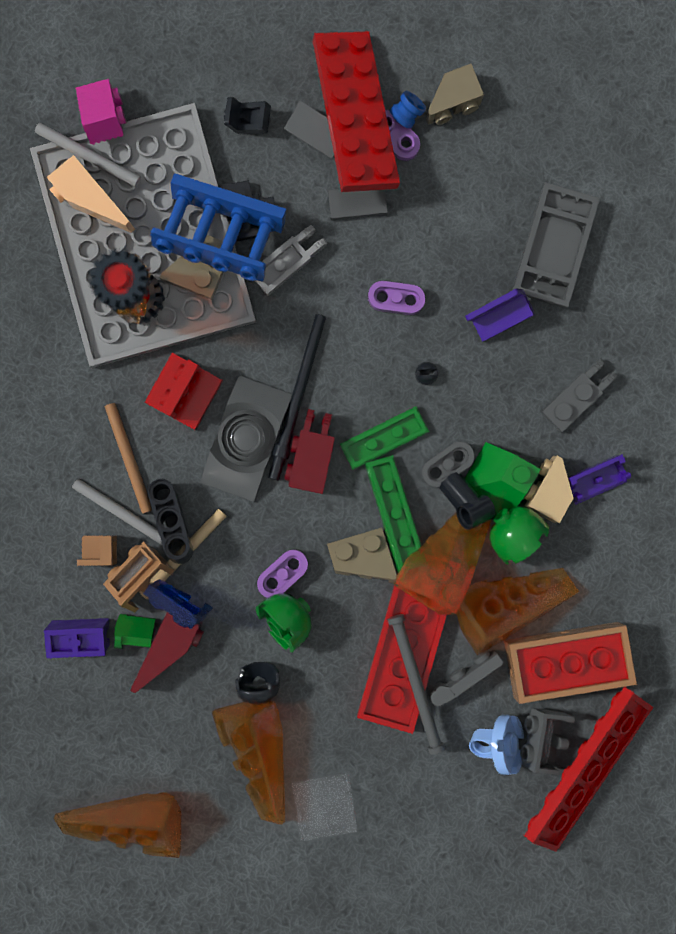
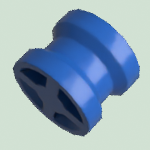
[390,91,426,129]

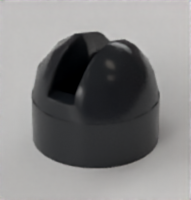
[415,362,438,385]

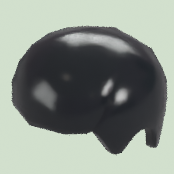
[235,662,280,705]

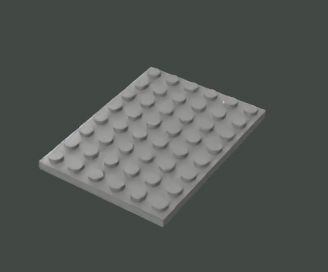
[30,103,256,368]

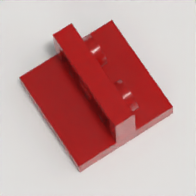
[144,353,223,431]

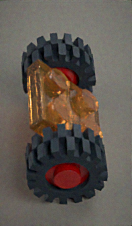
[89,249,165,324]

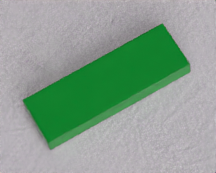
[340,406,429,470]

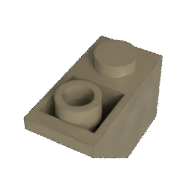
[426,63,484,125]

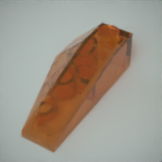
[452,568,579,655]
[54,792,181,858]

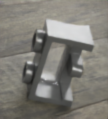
[520,708,575,775]

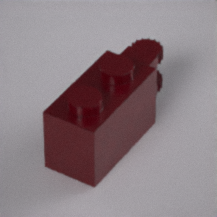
[285,409,335,494]

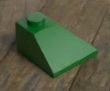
[465,442,541,514]

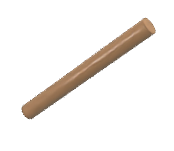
[104,403,152,514]

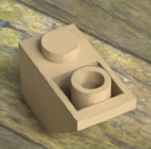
[524,456,574,523]

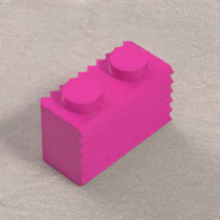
[76,79,127,145]

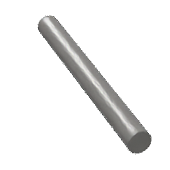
[35,123,141,187]
[72,478,162,545]

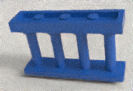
[150,173,286,282]

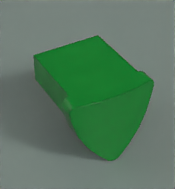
[114,614,156,649]

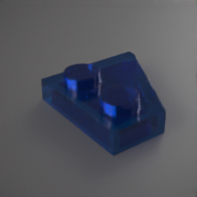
[143,579,213,629]

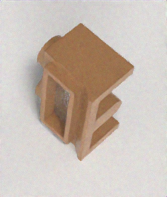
[103,542,175,613]

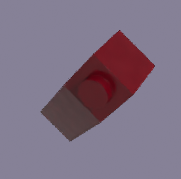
[130,608,204,693]

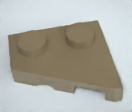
[159,235,234,300]
[327,528,398,583]

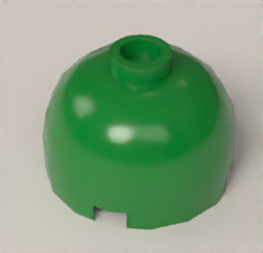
[489,507,549,564]
[255,593,312,652]

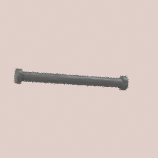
[387,614,446,755]

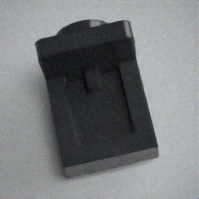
[224,97,271,135]

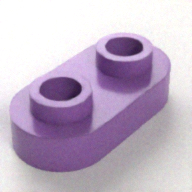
[385,110,420,161]
[368,281,425,315]
[257,550,308,598]

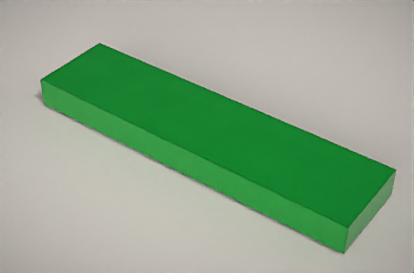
[365,455,427,574]

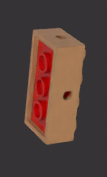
[504,622,637,704]

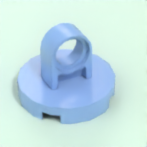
[469,714,524,775]

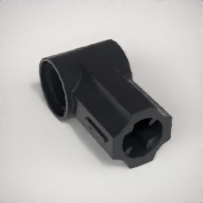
[439,472,496,530]

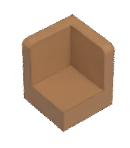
[77,535,117,566]

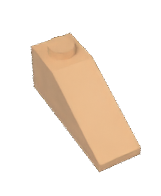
[47,155,135,233]

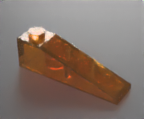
[393,512,491,615]
[212,701,285,825]

